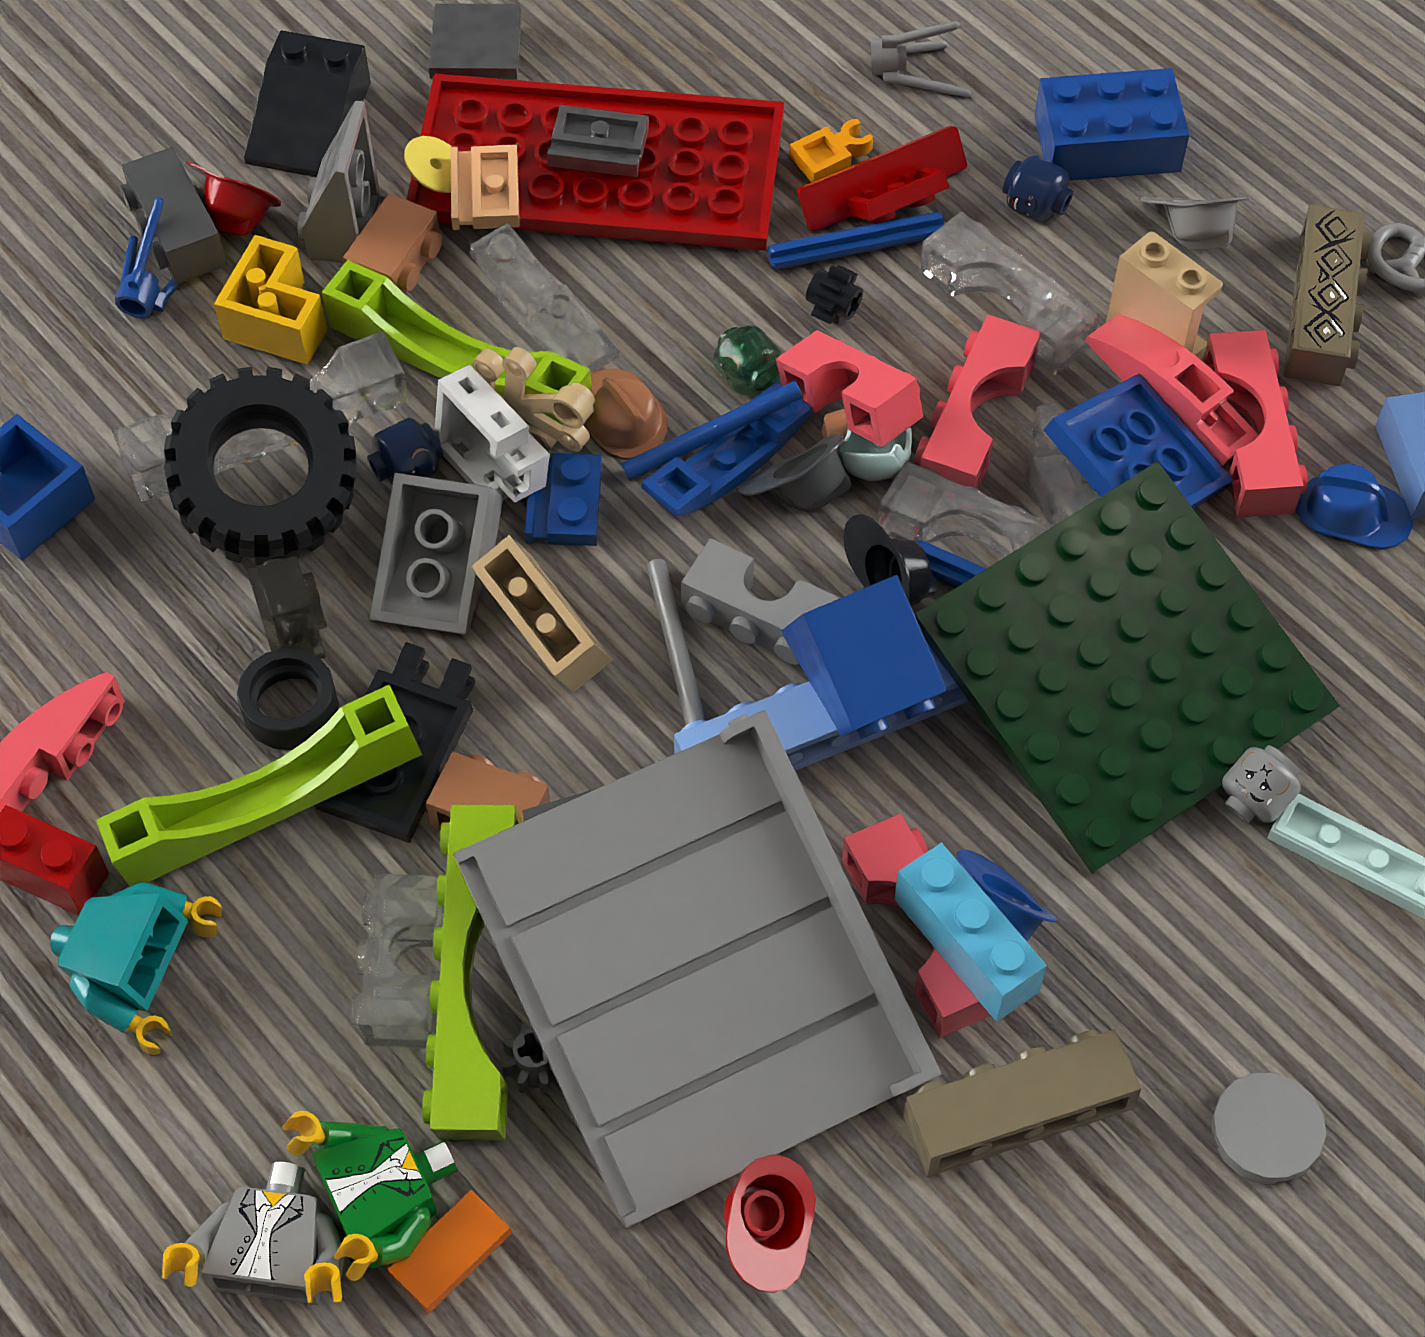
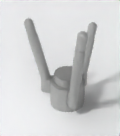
[871,21,971,97]

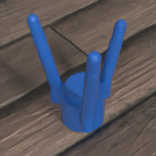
[115,197,181,318]

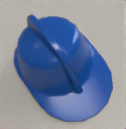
[1296,464,1413,549]
[956,849,1058,941]

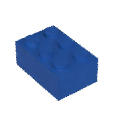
[1035,68,1189,181]

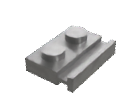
[547,105,649,177]

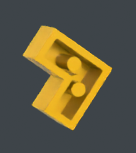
[214,235,327,365]

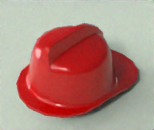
[186,161,281,236]
[724,1154,816,1293]

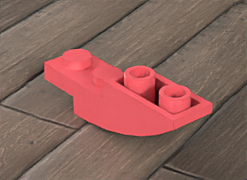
[1085,314,1259,467]
[0,672,125,812]

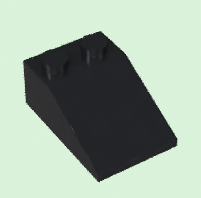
[244,30,371,177]

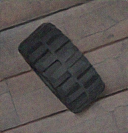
[164,367,356,565]

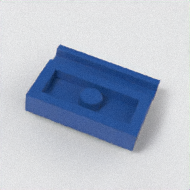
[525,453,602,546]

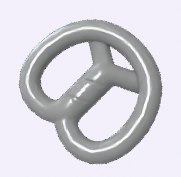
[1367,223,1425,297]

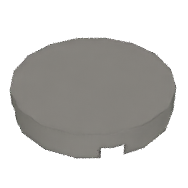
[1211,1073,1326,1184]

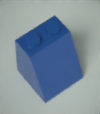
[781,575,948,739]

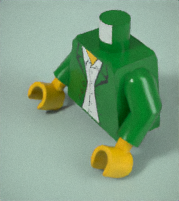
[282,1111,457,1281]

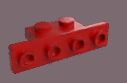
[797,126,967,231]

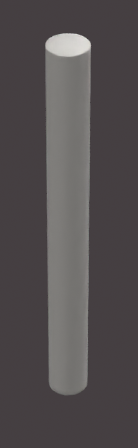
[647,559,705,725]

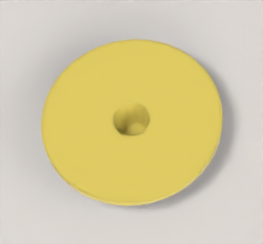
[404,136,452,193]

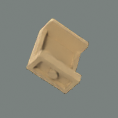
[1106,231,1223,360]

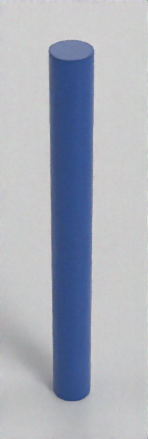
[621,381,803,481]

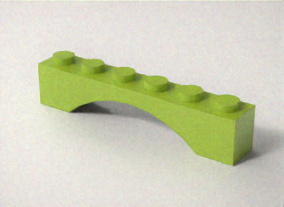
[322,260,592,425]
[96,685,422,886]
[422,805,523,1141]

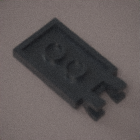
[314,642,475,843]

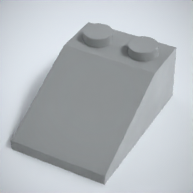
[298,101,381,262]
[369,473,504,635]

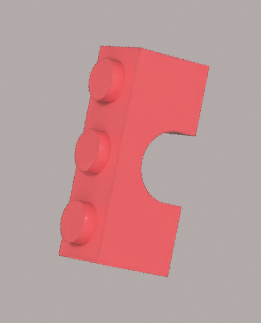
[776,330,923,447]

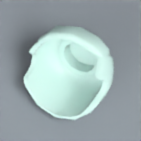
[838,427,912,481]

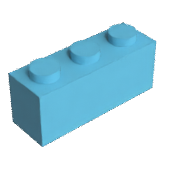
[894,842,1047,1022]

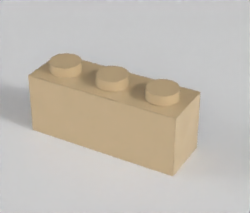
[471,535,613,692]

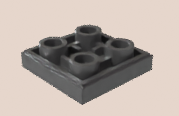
[428,4,522,80]

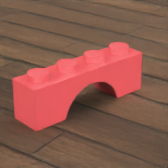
[914,314,1041,503]
[1202,330,1308,518]
[842,813,991,1039]

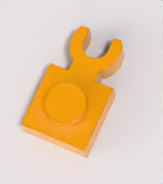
[789,119,873,182]

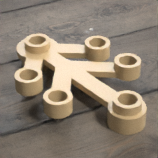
[472,347,595,452]

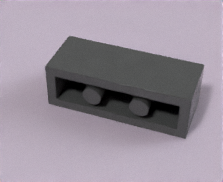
[120,147,228,285]

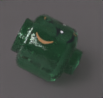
[713,325,782,395]

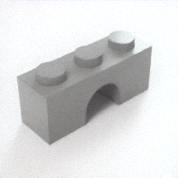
[681,538,840,665]

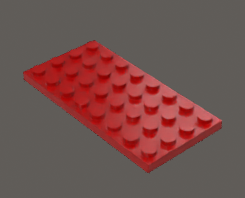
[406,73,784,251]

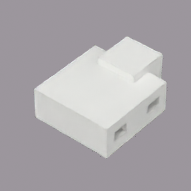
[434,365,550,503]

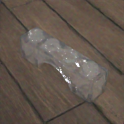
[920,211,1100,376]
[878,461,1054,558]

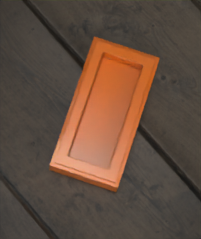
[387,1190,512,1315]

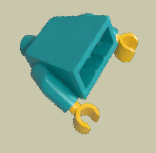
[50,882,222,1055]

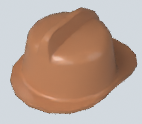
[583,369,668,459]

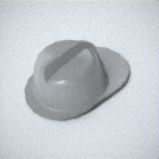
[1139,197,1248,250]

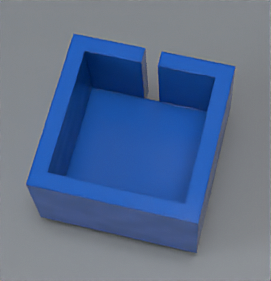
[0,414,95,561]

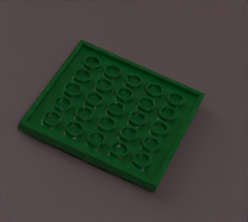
[915,461,1340,874]

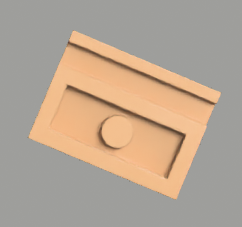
[451,145,520,230]

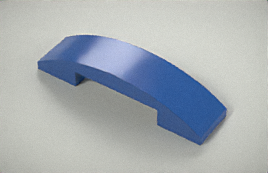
[642,381,812,517]

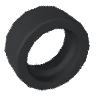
[237,648,339,750]

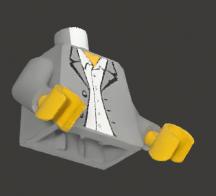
[162,1162,346,1305]

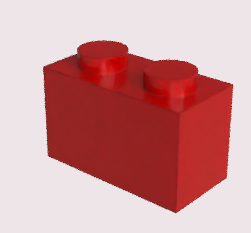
[0,805,110,916]

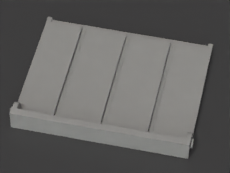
[453,710,942,1228]

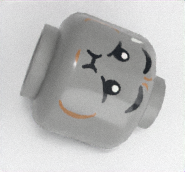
[1222,745,1301,824]

